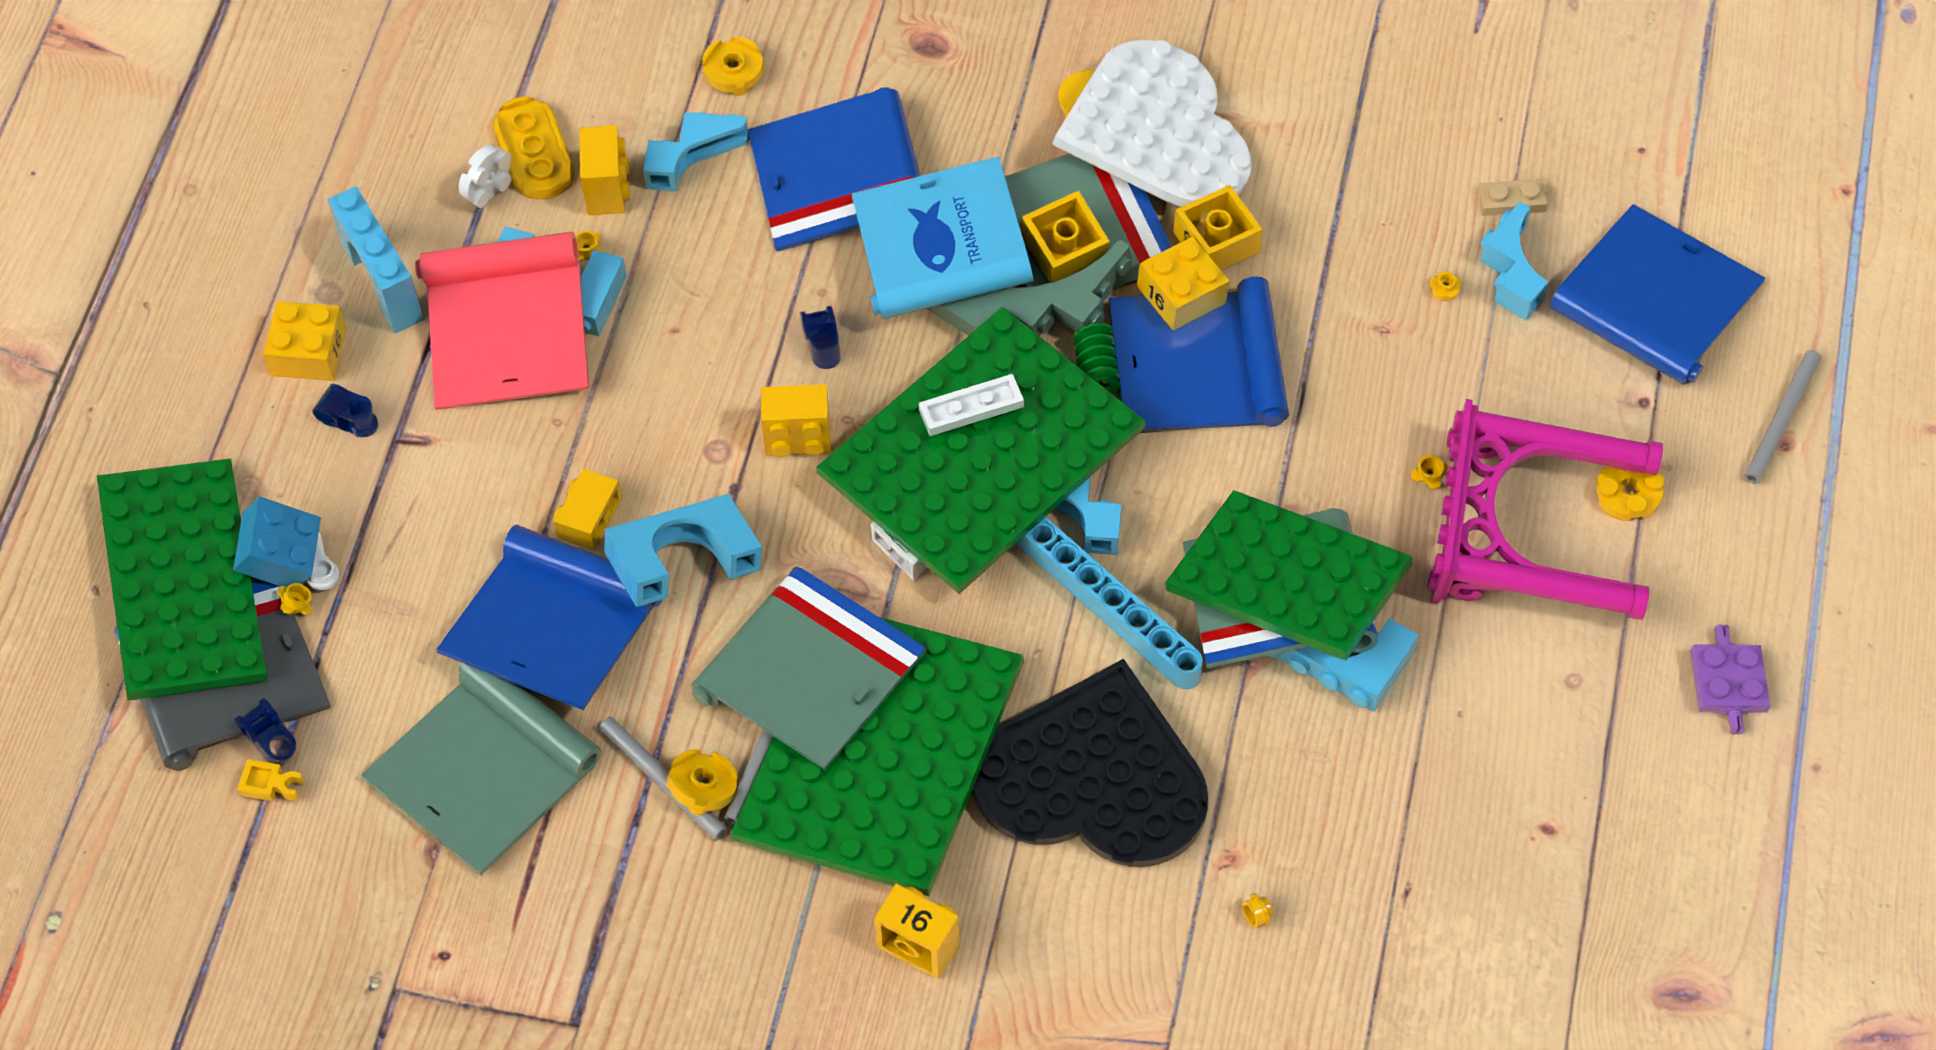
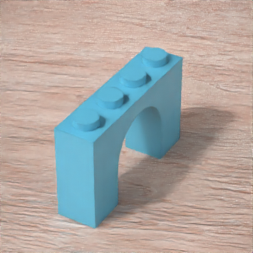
[327,186,424,333]
[498,226,627,336]
[604,494,762,607]
[1267,619,1419,712]

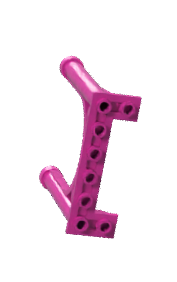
[1427,399,1663,620]

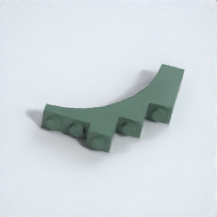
[927,239,1132,336]

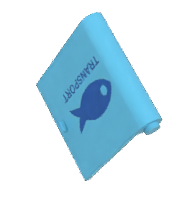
[852,156,1034,320]

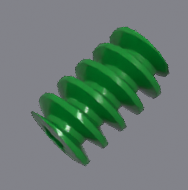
[1074,323,1120,394]

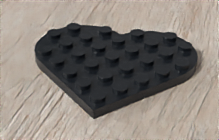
[973,658,1208,867]

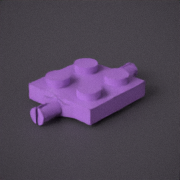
[1690,624,1771,735]

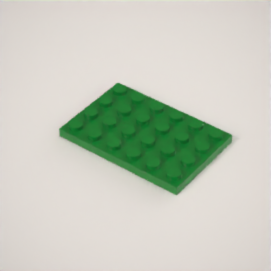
[1165,490,1412,661]

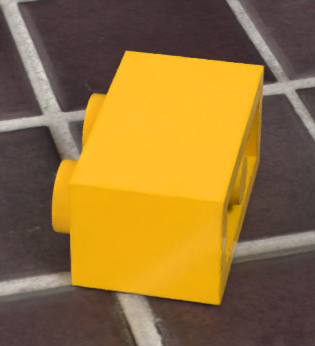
[553,468,622,551]

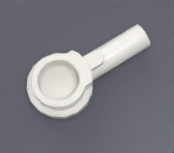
[306,532,340,590]

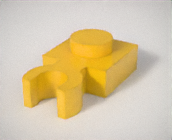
[237,759,304,801]

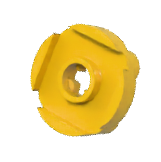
[702,37,764,96]
[1596,466,1664,521]
[666,749,738,815]

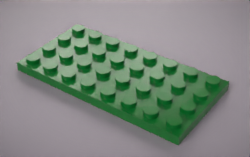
[96,458,267,701]

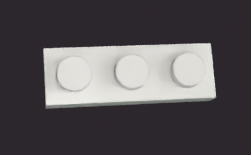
[919,374,1024,436]

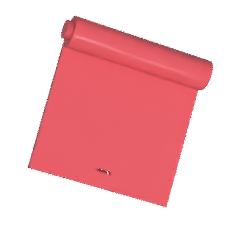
[415,231,589,410]

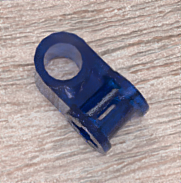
[799,305,841,369]
[312,384,379,438]
[234,698,296,766]

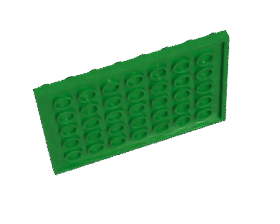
[816,307,1145,594]
[731,617,1024,896]

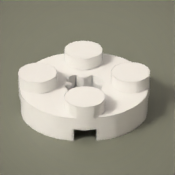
[459,144,511,208]

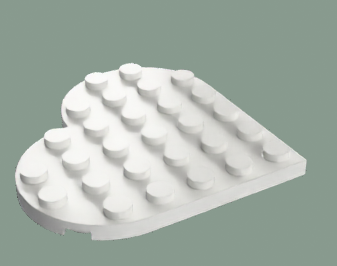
[1052,40,1252,207]

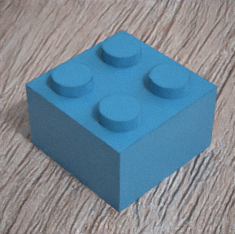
[233,496,321,587]

